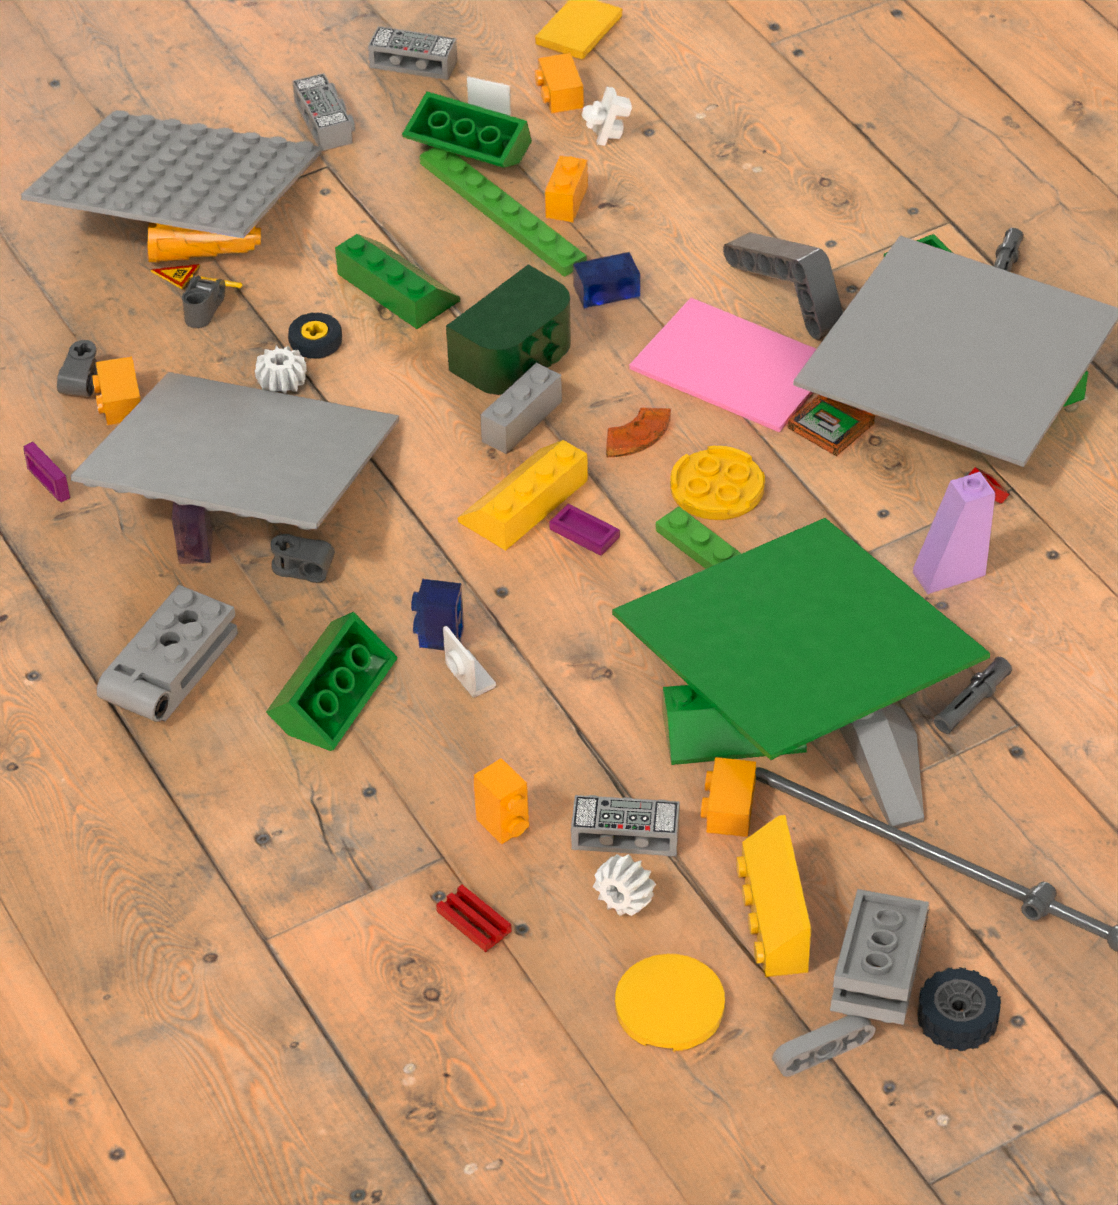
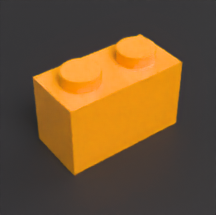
[534,53,584,113]
[545,155,588,222]
[92,356,141,425]
[701,757,757,837]
[473,758,529,844]

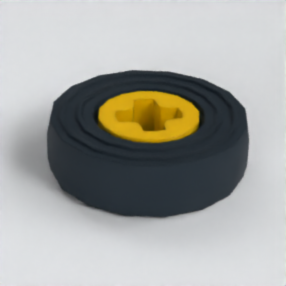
[288,313,342,358]

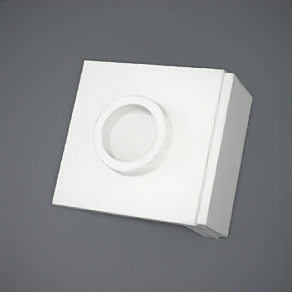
[467,77,511,116]
[443,626,496,698]

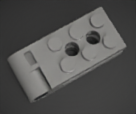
[97,585,238,722]
[830,889,929,1025]

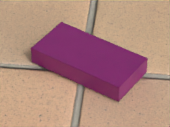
[23,442,70,503]
[549,503,620,556]

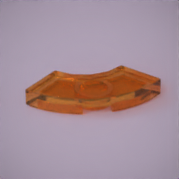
[606,408,671,458]

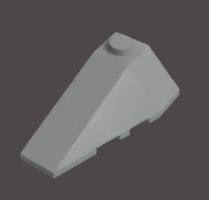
[840,704,924,829]

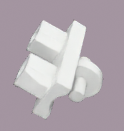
[582,87,632,145]

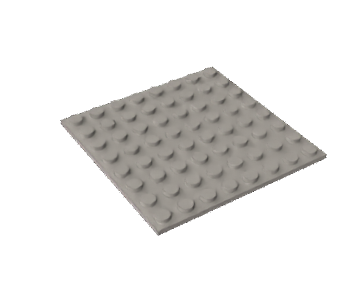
[21,110,322,238]
[793,236,1118,467]
[71,372,399,530]

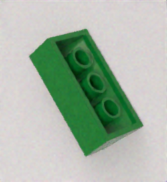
[402,91,532,168]
[335,234,460,329]
[266,611,398,751]
[662,685,807,765]

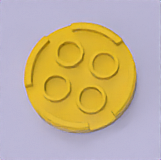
[670,446,765,520]
[615,954,725,1051]

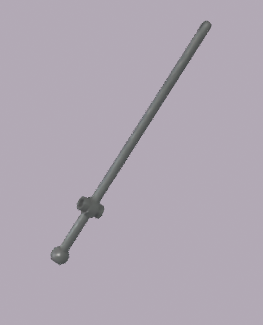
[756,767,1118,952]

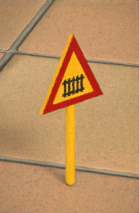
[151,264,243,289]

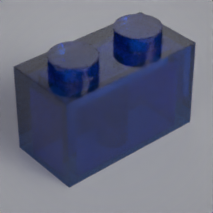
[573,252,640,308]
[411,579,464,651]

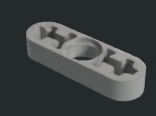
[772,1015,875,1077]

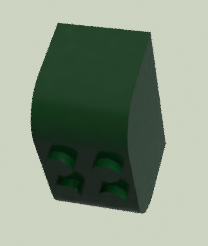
[446,264,571,395]

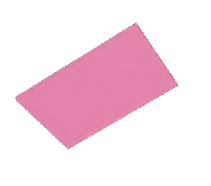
[629,298,816,432]

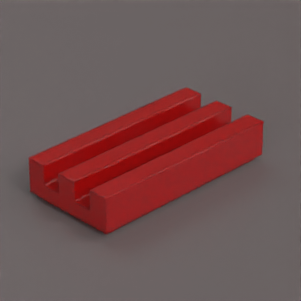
[436,884,512,952]

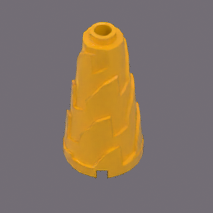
[148,222,261,263]

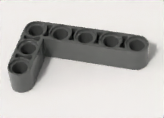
[723,232,843,340]

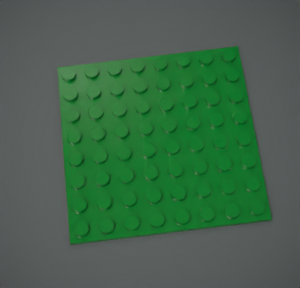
[612,518,990,760]

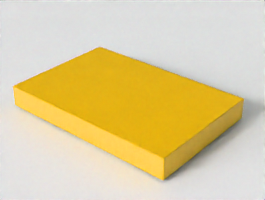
[535,0,622,60]

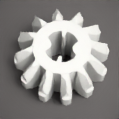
[255,346,307,394]
[593,854,656,916]

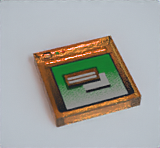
[788,395,875,456]

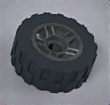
[917,967,1001,1051]

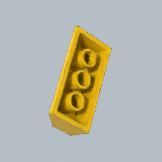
[457,440,588,551]
[736,815,811,977]

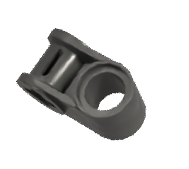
[182,275,226,328]
[57,340,98,397]
[271,534,335,583]

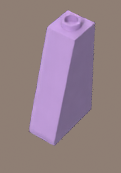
[913,472,995,594]

